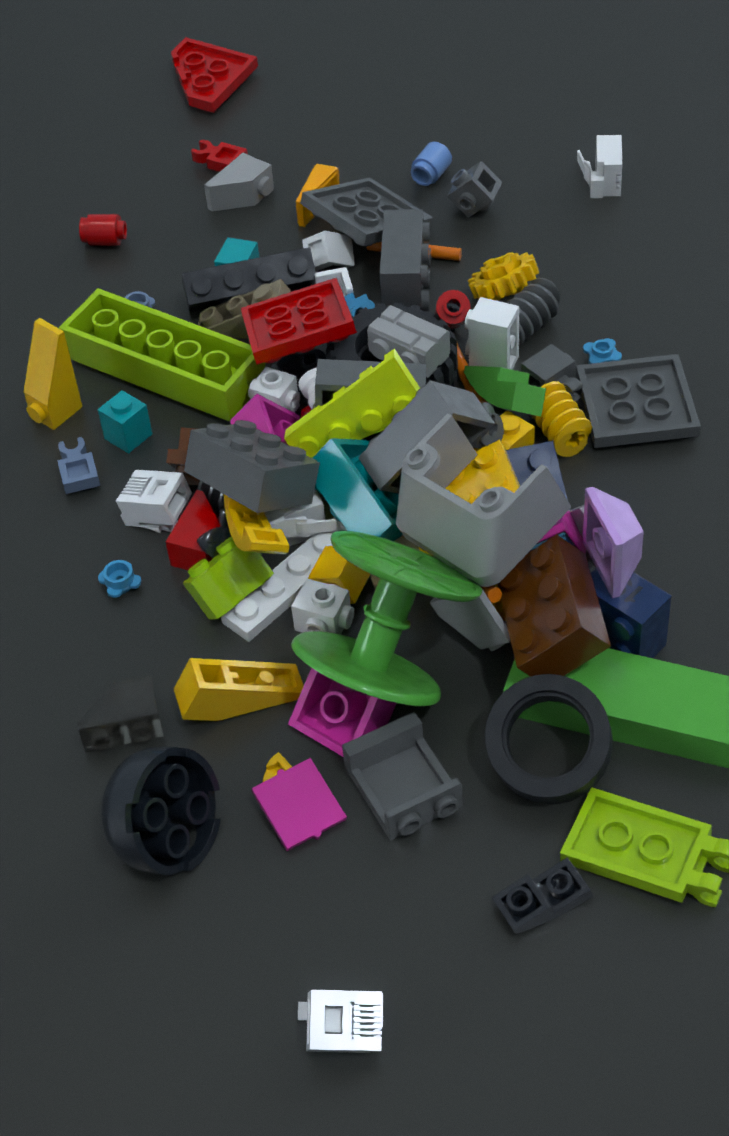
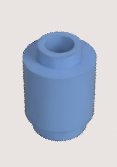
[411,142,452,186]

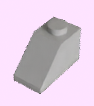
[204,153,274,211]

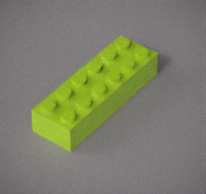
[59,288,266,422]

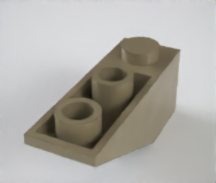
[198,279,291,339]

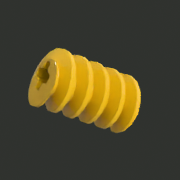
[531,381,592,457]

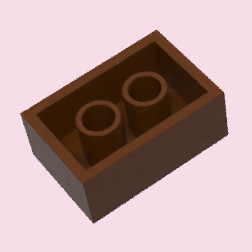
[497,534,611,676]

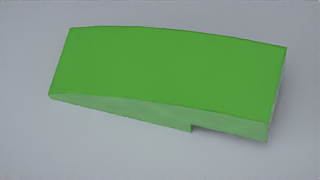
[464,366,546,417]

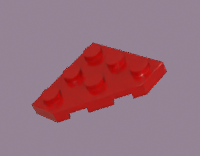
[171,37,258,113]

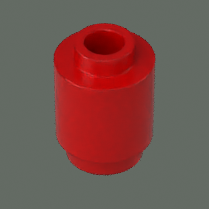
[79,214,127,246]
[435,290,470,329]

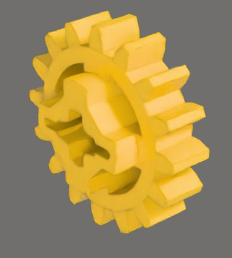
[468,252,539,301]

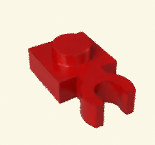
[191,140,248,172]

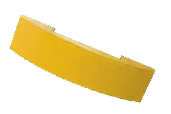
[223,494,290,554]

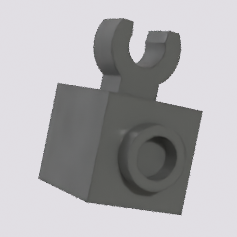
[521,344,583,403]

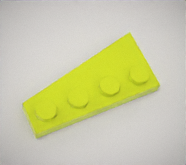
[284,348,420,458]

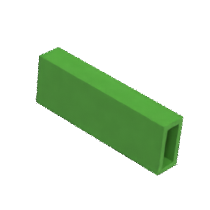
[503,648,729,768]

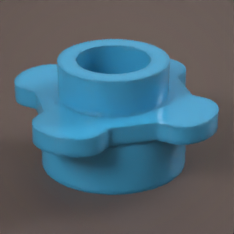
[583,338,622,364]
[98,560,142,598]

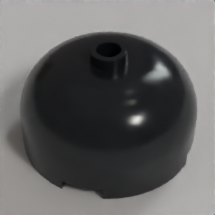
[101,746,221,875]

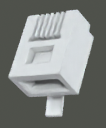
[577,135,622,198]
[116,470,192,533]
[264,490,338,546]
[298,990,383,1053]

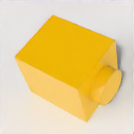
[308,546,370,604]

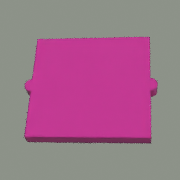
[251,758,347,851]

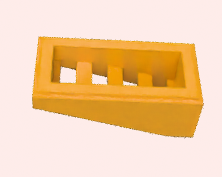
[296,164,340,227]

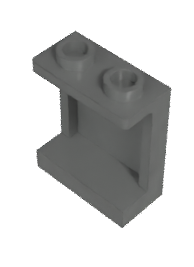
[342,712,463,841]

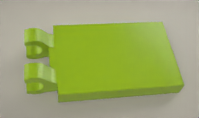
[560,787,729,907]

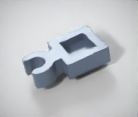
[57,437,100,494]

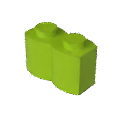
[183,537,274,619]

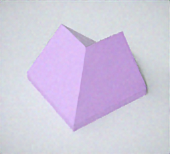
[583,487,644,598]

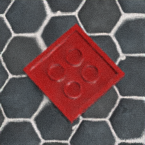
[241,277,357,365]

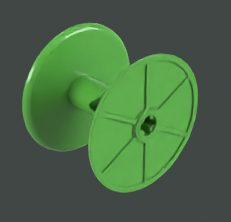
[291,531,482,706]

